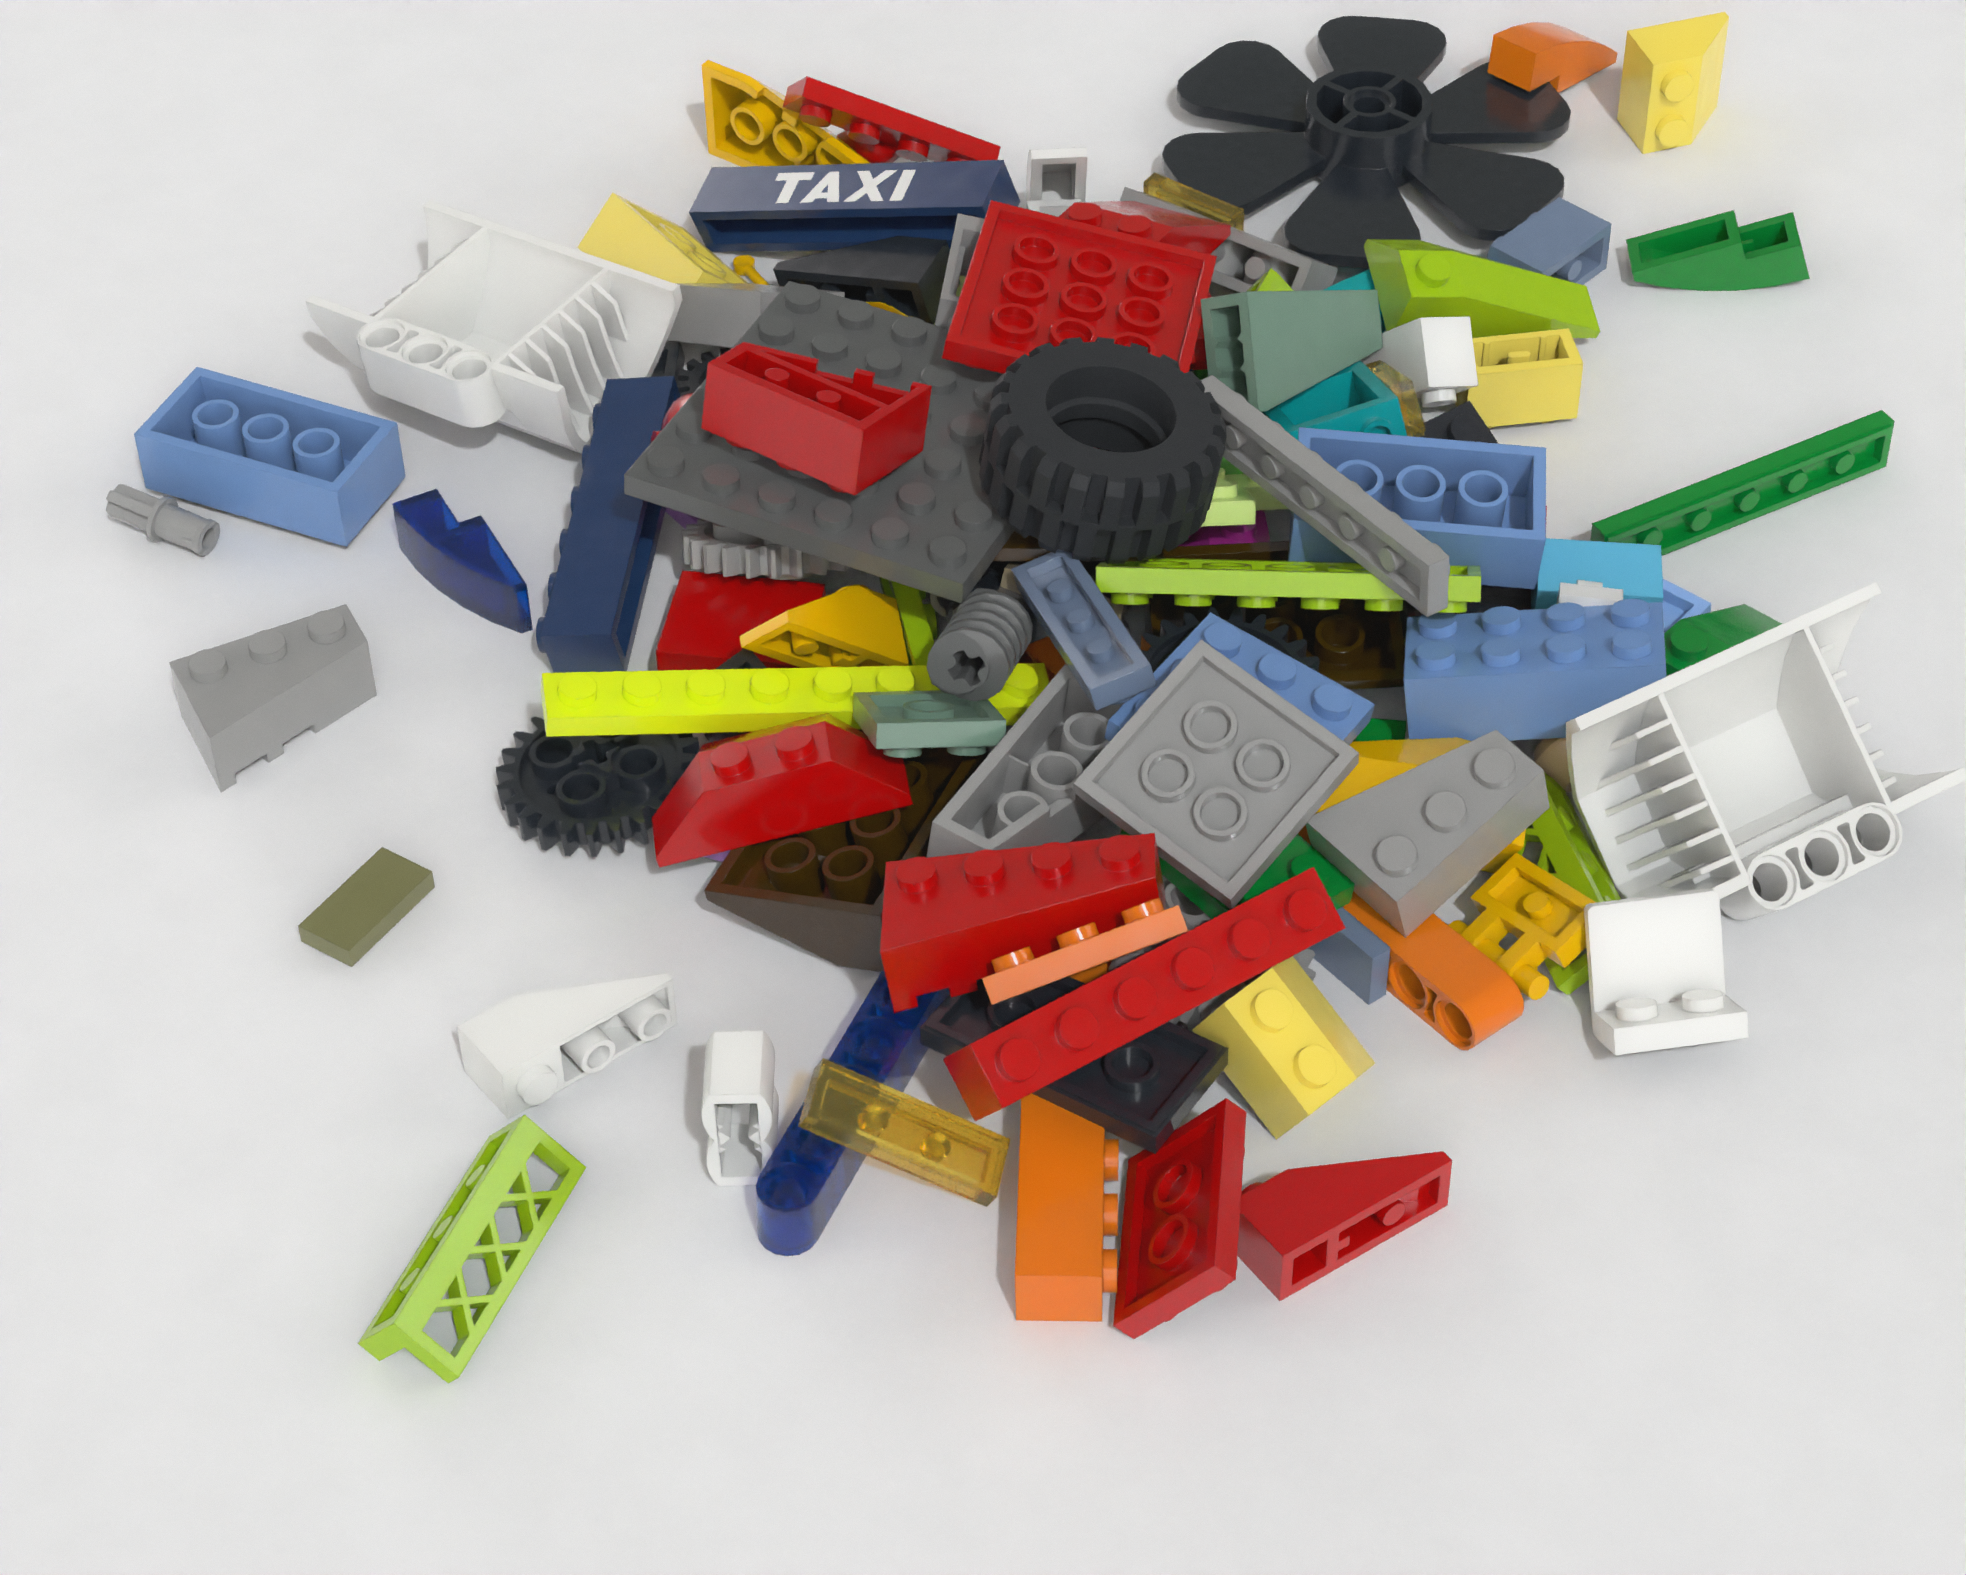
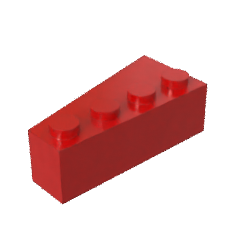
[880,833,1166,1013]

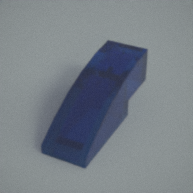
[392,489,533,634]

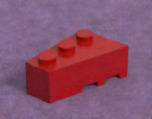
[701,342,932,496]

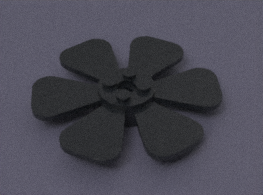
[1162,16,1571,269]

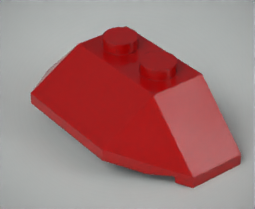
[652,713,913,868]

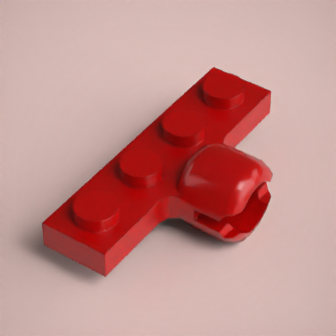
[783,76,1001,163]

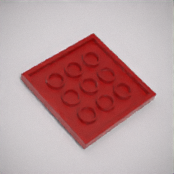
[942,200,1217,374]

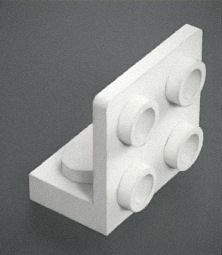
[1584,888,1749,1056]

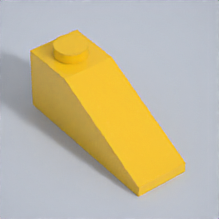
[739,585,909,668]

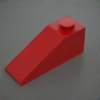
[1237,1151,1452,1301]

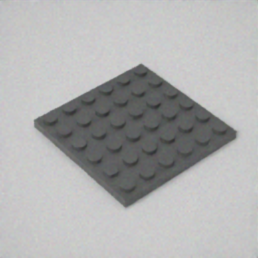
[624,281,1015,603]

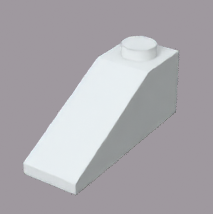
[1360,316,1478,407]

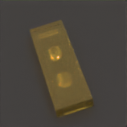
[798,1058,1010,1207]

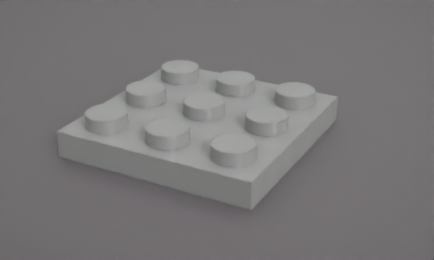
[1073,639,1359,909]

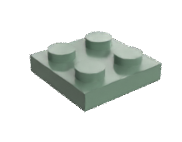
[853,690,1006,758]

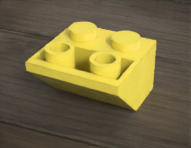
[1455,328,1583,429]

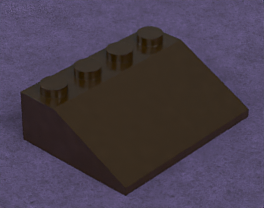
[1143,541,1405,690]
[704,729,989,973]

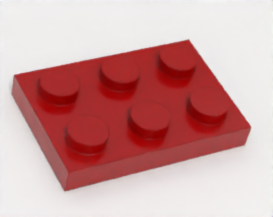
[1113,1098,1247,1339]

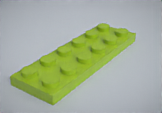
[1096,558,1481,613]

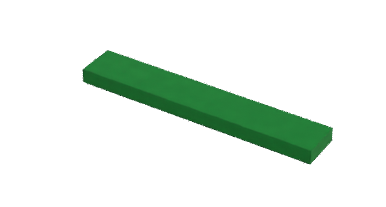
[1590,410,1895,556]

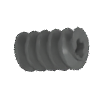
[927,588,1033,701]

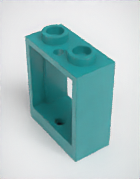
[1262,360,1407,440]

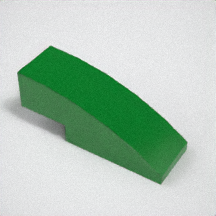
[1626,210,1810,291]

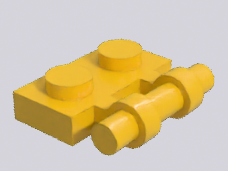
[1448,853,1597,1000]

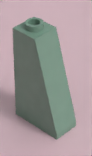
[1200,290,1383,412]

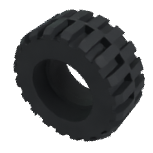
[979,337,1227,564]

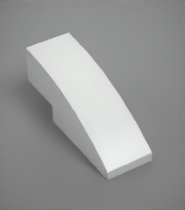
[1026,147,1087,202]

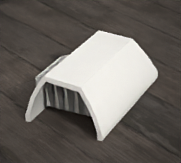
[305,200,683,454]
[1566,581,1966,921]

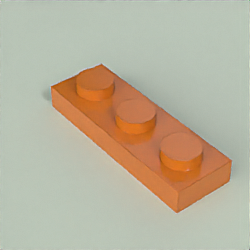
[982,898,1188,1005]

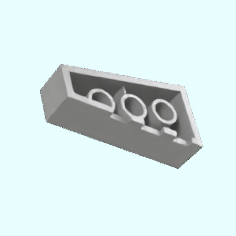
[927,665,1124,857]

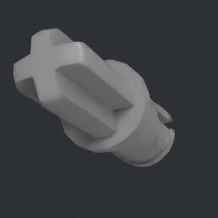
[106,484,220,556]

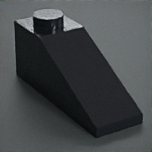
[773,236,960,325]

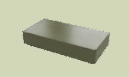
[298,847,435,967]

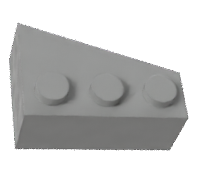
[1306,730,1550,938]

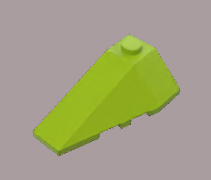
[1364,239,1601,338]

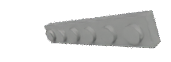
[1201,375,1450,617]

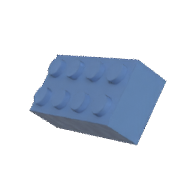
[134,367,406,547]
[1288,427,1546,589]
[1403,599,1666,741]

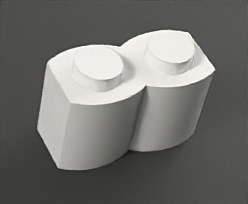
[702,1030,779,1186]

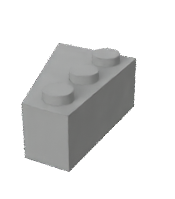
[169,604,377,792]

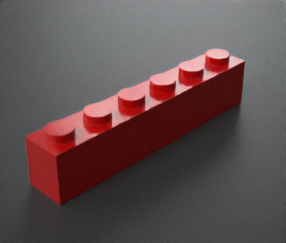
[943,867,1346,1121]

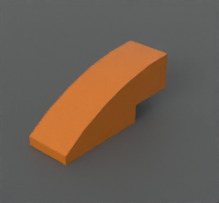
[1487,22,1618,93]

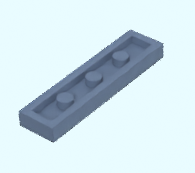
[1011,549,1157,711]

